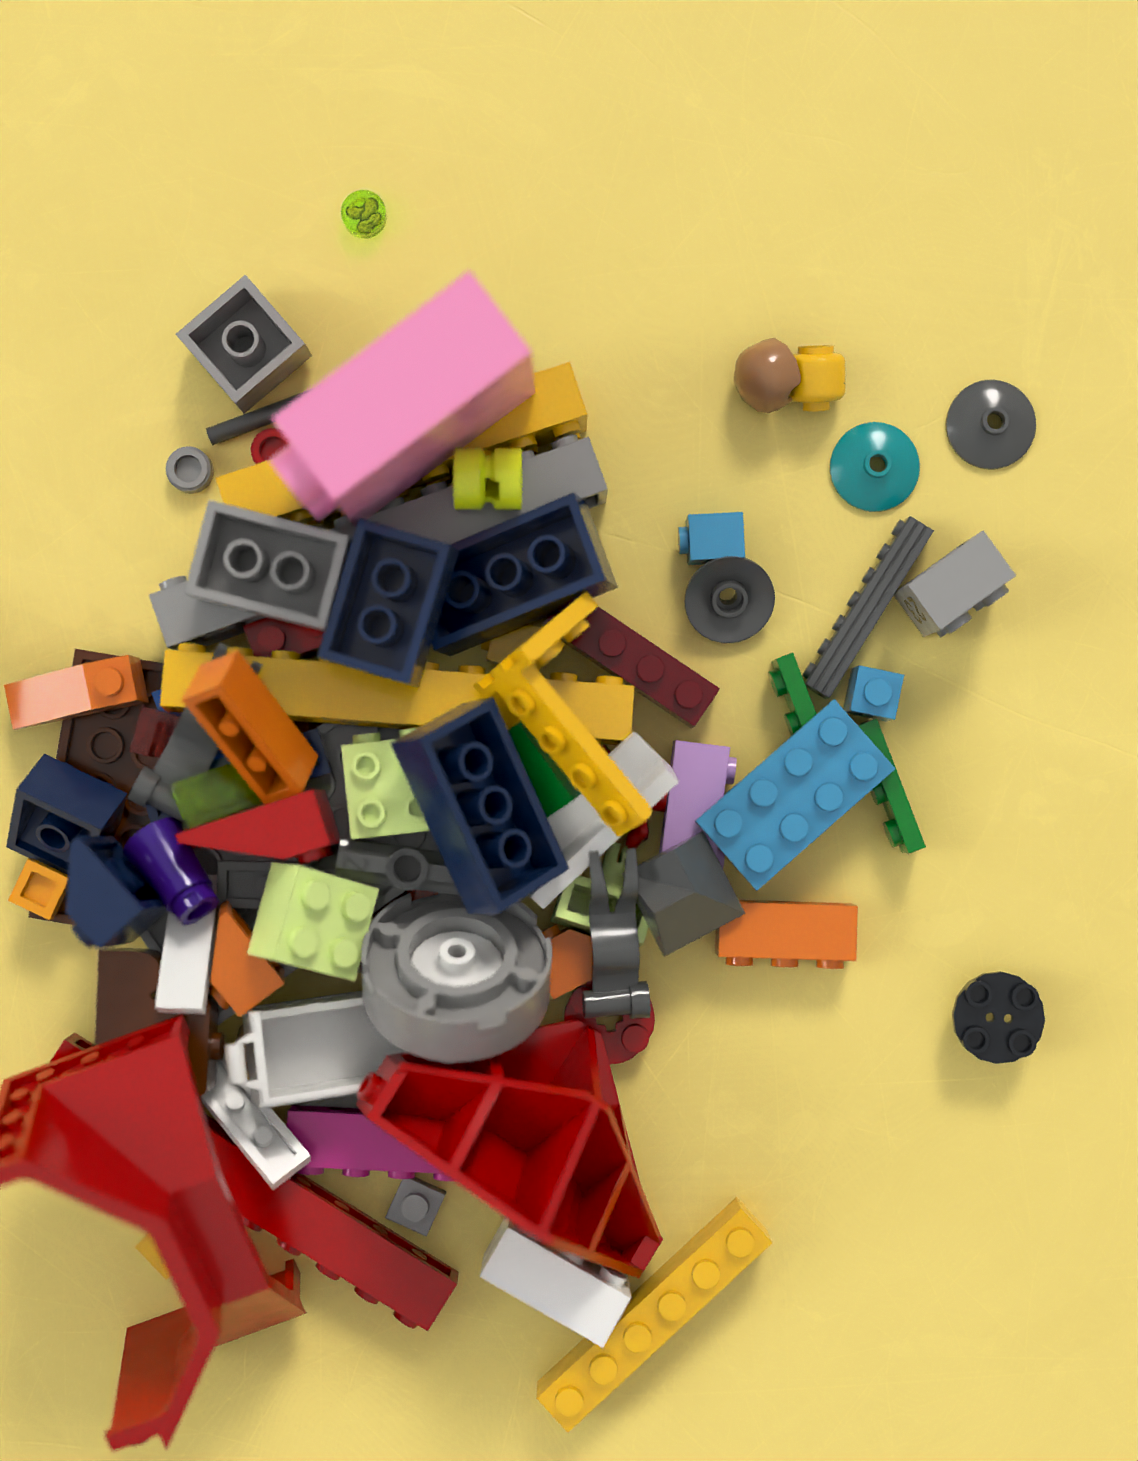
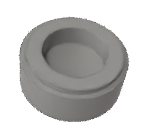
[166,446,213,493]

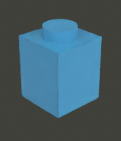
[678,512,745,565]
[843,665,904,722]

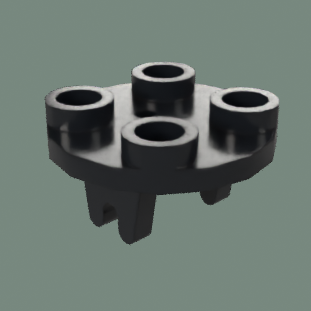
[952,971,1045,1064]

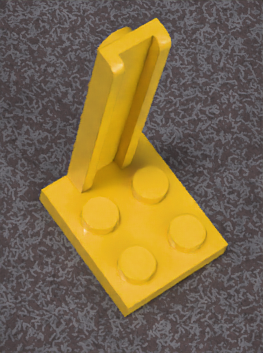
[473,591,651,837]

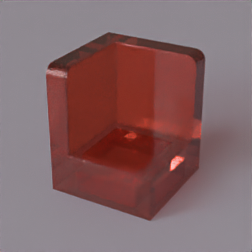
[130,706,181,758]

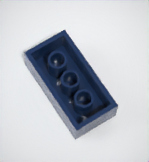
[432,492,618,656]
[390,698,569,914]

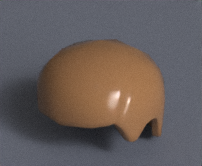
[734,338,801,413]

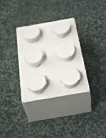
[480,1218,631,1348]

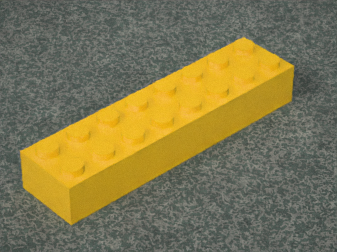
[215,362,588,527]

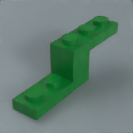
[768,653,926,854]

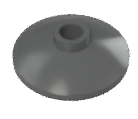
[946,380,1036,469]
[684,556,775,643]

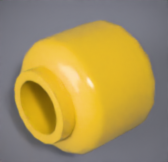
[788,345,845,411]

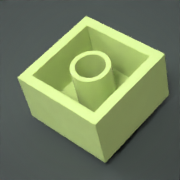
[247,862,379,981]

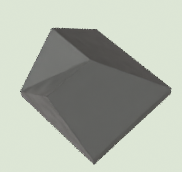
[621,831,745,956]

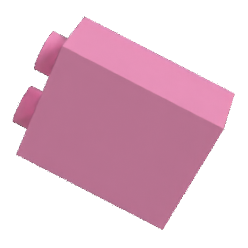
[269,270,535,527]

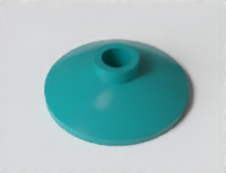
[830,422,920,512]

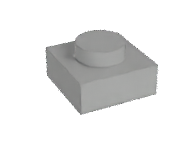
[385,1177,446,1237]

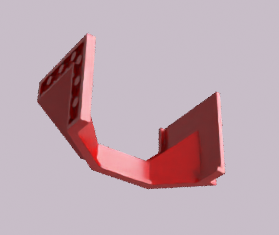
[0,1014,306,1452]

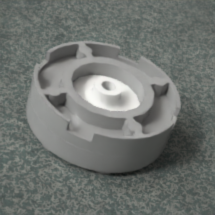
[361,893,552,1064]

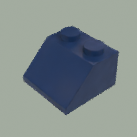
[6,754,127,875]

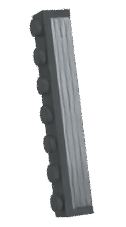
[802,516,934,699]

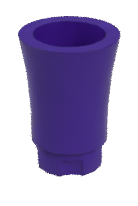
[123,817,219,926]

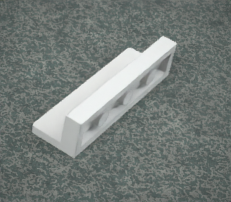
[530,732,679,909]

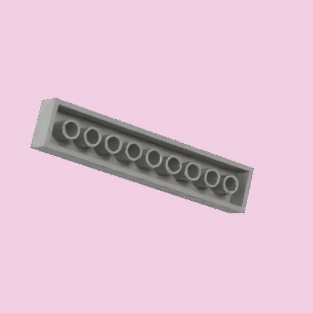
[149,435,608,650]

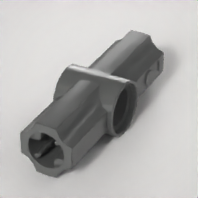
[335,838,460,896]

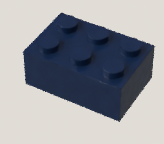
[317,518,459,688]

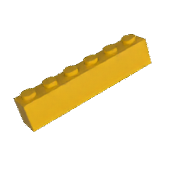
[536,1197,773,1433]

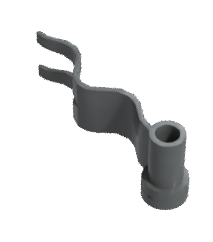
[127,643,262,825]
[582,848,651,1019]

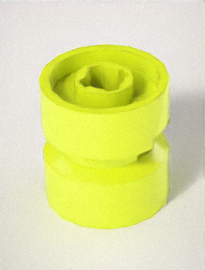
[453,448,522,510]

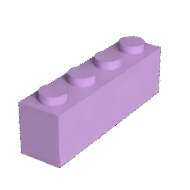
[659,740,737,869]

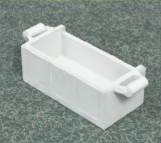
[224,991,407,1108]

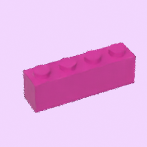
[287,1103,454,1181]

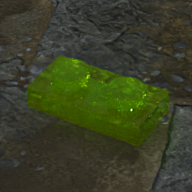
[170,763,262,830]

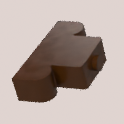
[95,948,225,1096]

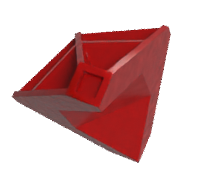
[356,1019,664,1278]

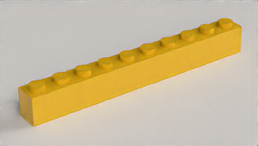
[160,643,634,745]

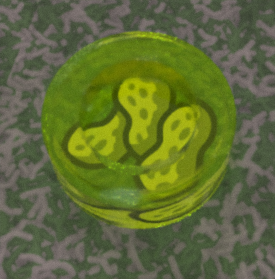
[341,190,387,239]

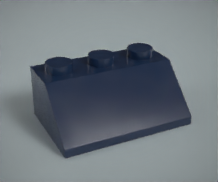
[66,836,167,950]

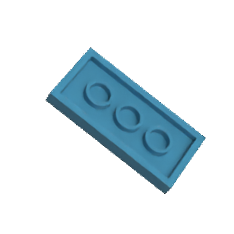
[695,699,896,891]

